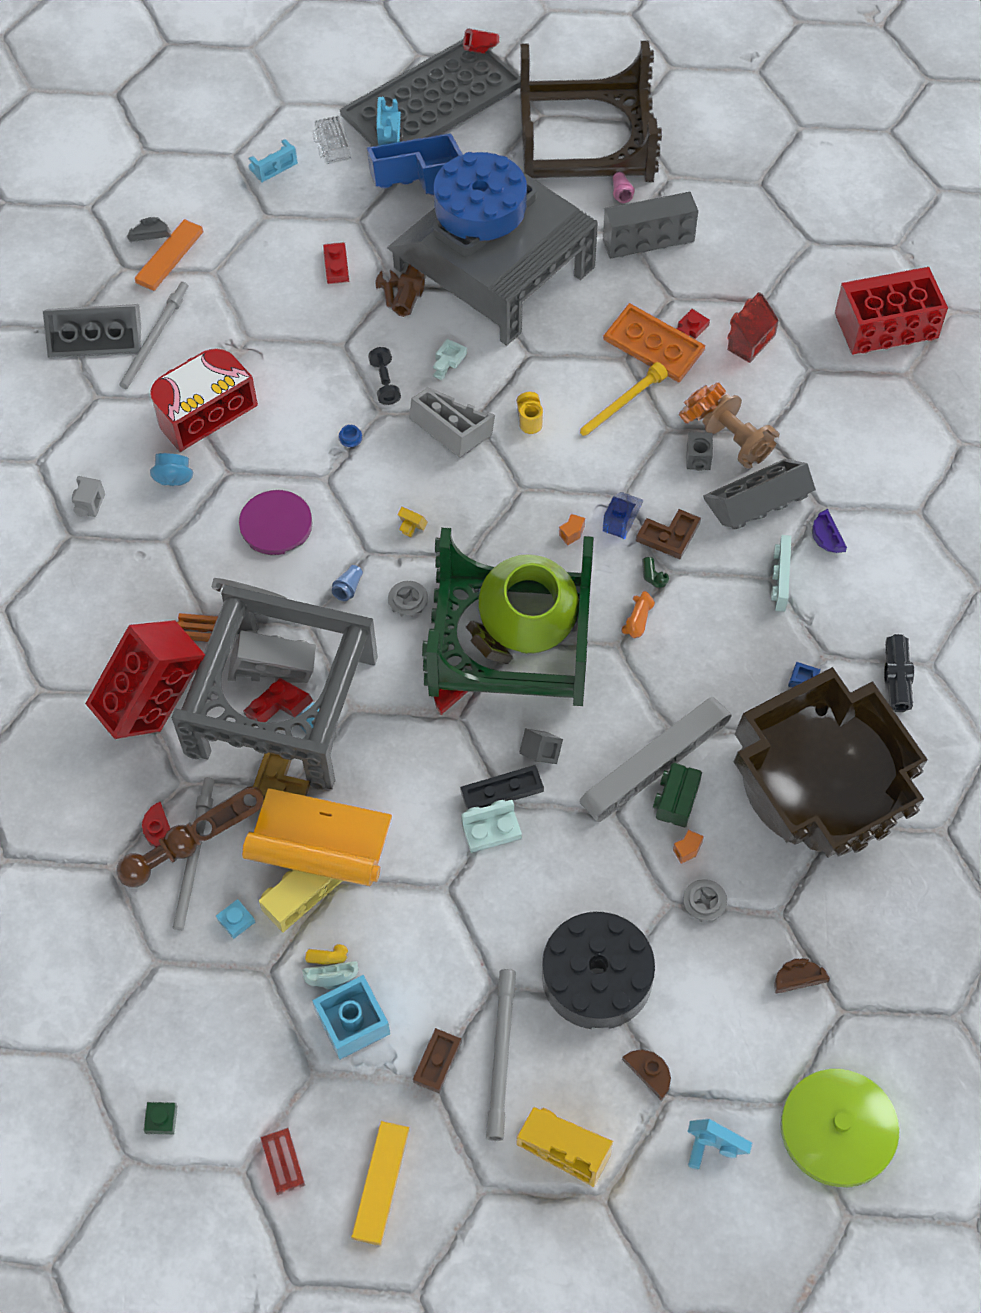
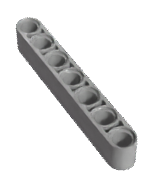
[580,697,732,822]

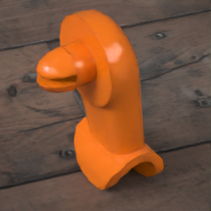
[621,591,655,638]

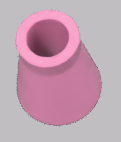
[612,172,635,203]

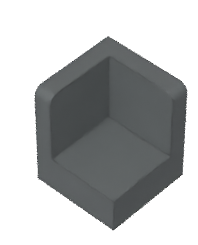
[519,728,563,764]

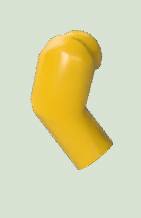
[305,944,348,965]

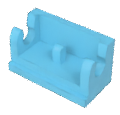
[377,97,401,146]
[248,139,298,182]

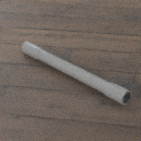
[486,969,516,1141]

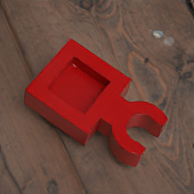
[676,309,710,339]

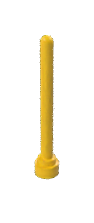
[580,362,668,436]

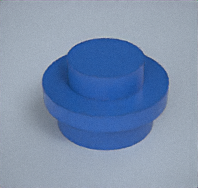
[339,425,362,447]

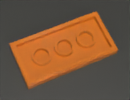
[603,303,705,383]

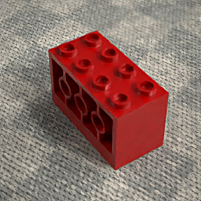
[834,266,948,355]
[85,620,205,739]

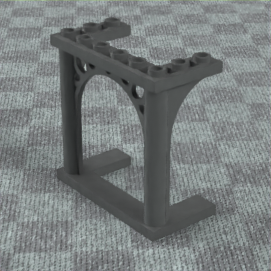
[171,585,378,790]

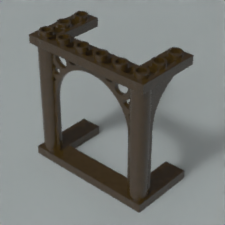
[520,40,662,182]

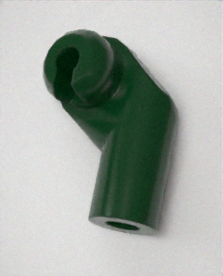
[642,557,669,588]

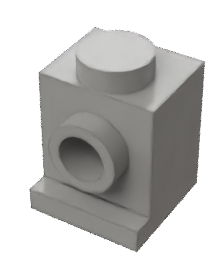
[72,476,105,517]

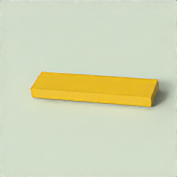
[352,1121,410,1246]

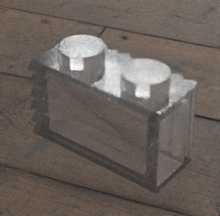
[312,116,351,164]

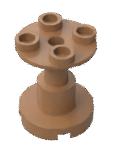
[702,394,780,469]

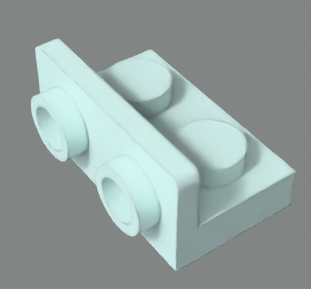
[461,800,522,853]

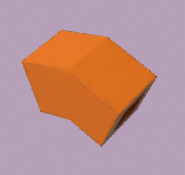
[559,514,585,545]
[673,829,704,864]

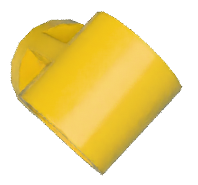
[516,392,543,434]

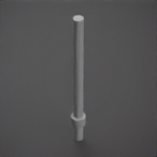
[119,282,189,389]
[173,777,215,930]

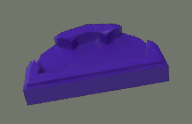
[812,509,847,553]

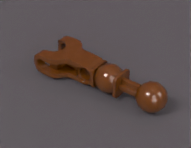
[116,786,264,888]

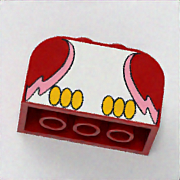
[150,349,258,452]

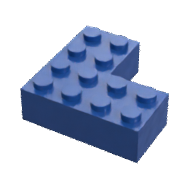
[367,133,463,195]

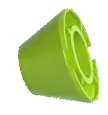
[478,555,579,654]

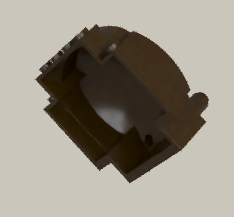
[733,667,928,858]

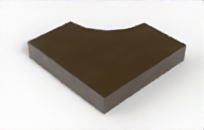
[466,621,513,664]

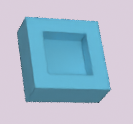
[216,899,255,939]

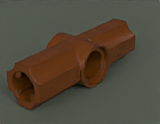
[392,264,426,317]

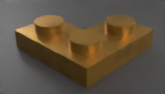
[252,752,310,799]

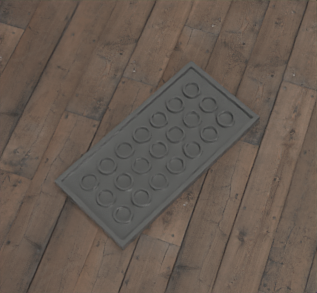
[340,39,520,146]

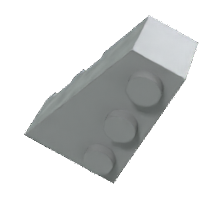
[409,387,495,457]
[228,630,316,683]

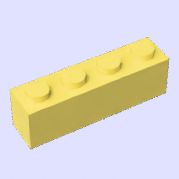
[258,869,342,932]

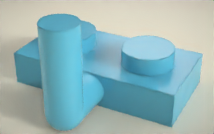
[687,1119,752,1169]

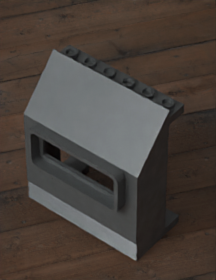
[387,173,598,346]

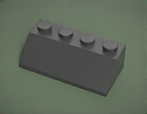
[43,304,141,357]
[703,459,816,529]

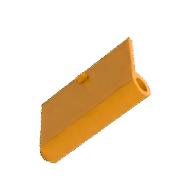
[242,788,392,886]

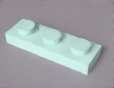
[771,535,791,612]

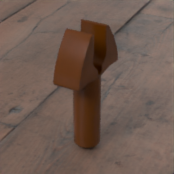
[375,270,399,308]

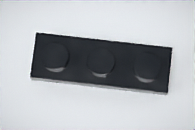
[460,765,544,810]

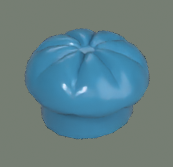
[150,453,193,486]

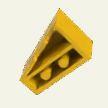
[517,1107,613,1187]

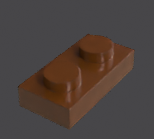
[413,1028,462,1093]

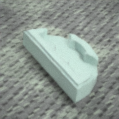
[302,961,359,989]

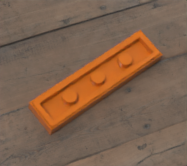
[135,219,203,291]

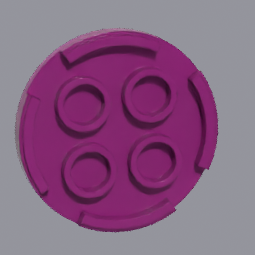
[239,490,313,555]

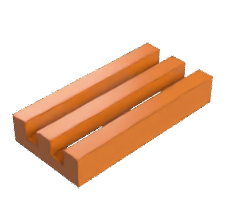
[177,613,218,642]

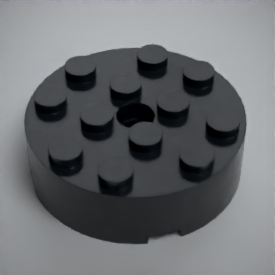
[542,912,655,1029]

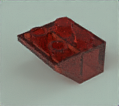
[727,292,779,363]

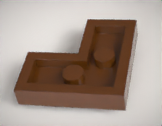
[636,509,701,560]

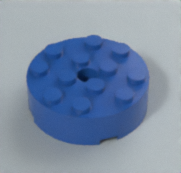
[434,152,527,241]

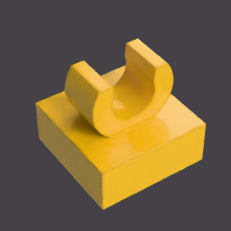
[397,506,428,537]

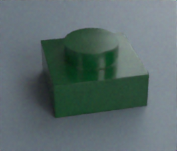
[143,1102,178,1135]

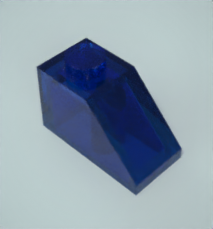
[603,492,643,539]

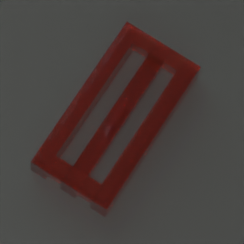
[260,1128,306,1195]

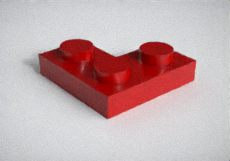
[243,678,313,722]

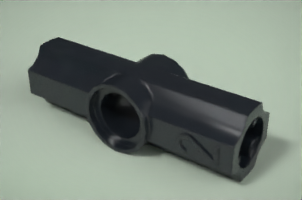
[884,634,914,712]

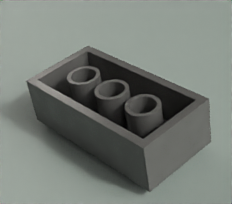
[603,191,698,259]

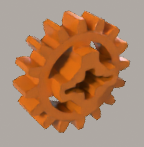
[678,382,726,424]

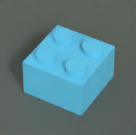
[312,975,390,1060]

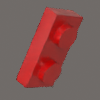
[323,242,350,284]

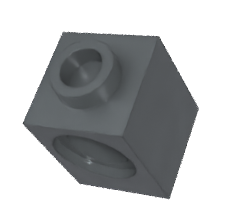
[687,432,713,471]

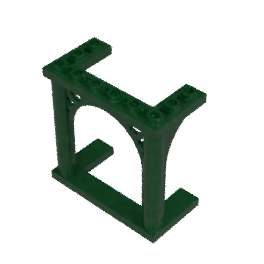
[422,527,594,706]

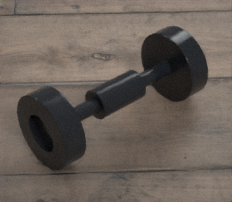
[368,347,401,405]

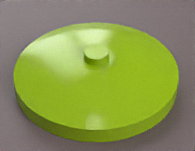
[781,1069,899,1188]

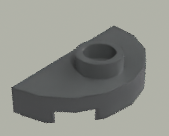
[127,217,171,242]

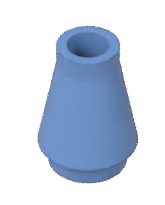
[331,565,363,601]

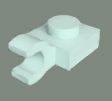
[433,339,467,380]

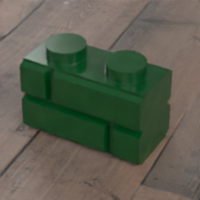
[653,763,702,828]

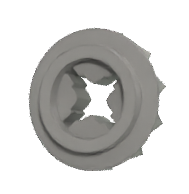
[388,581,428,617]
[683,879,727,922]

